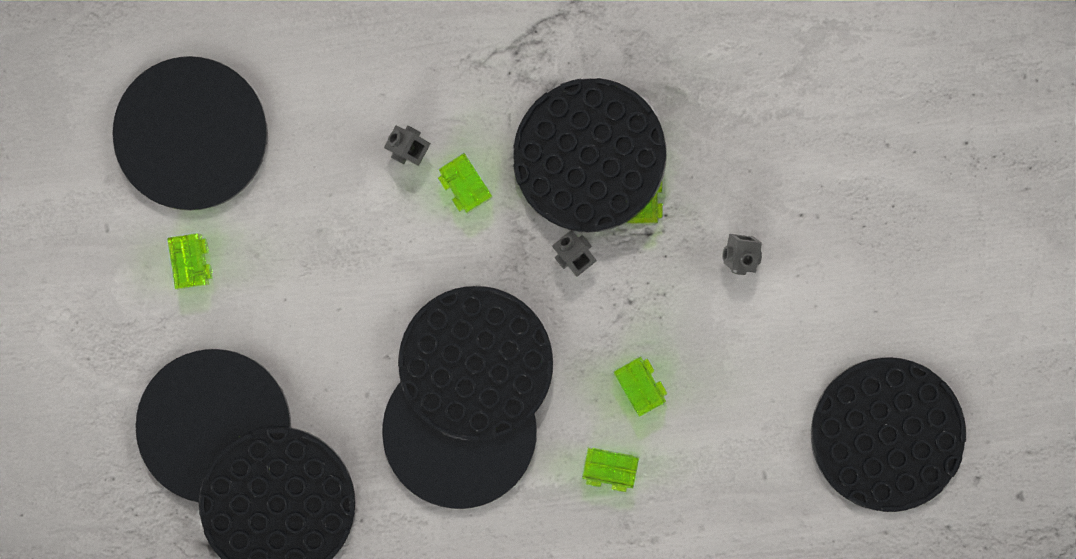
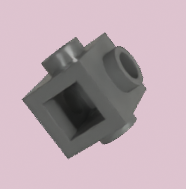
[384,125,431,166]
[552,230,597,277]
[722,234,762,275]

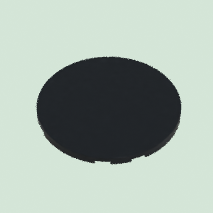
[112,56,268,211]
[513,78,667,233]
[398,286,553,441]
[135,349,291,503]
[811,357,966,512]
[382,382,537,509]
[199,426,355,559]

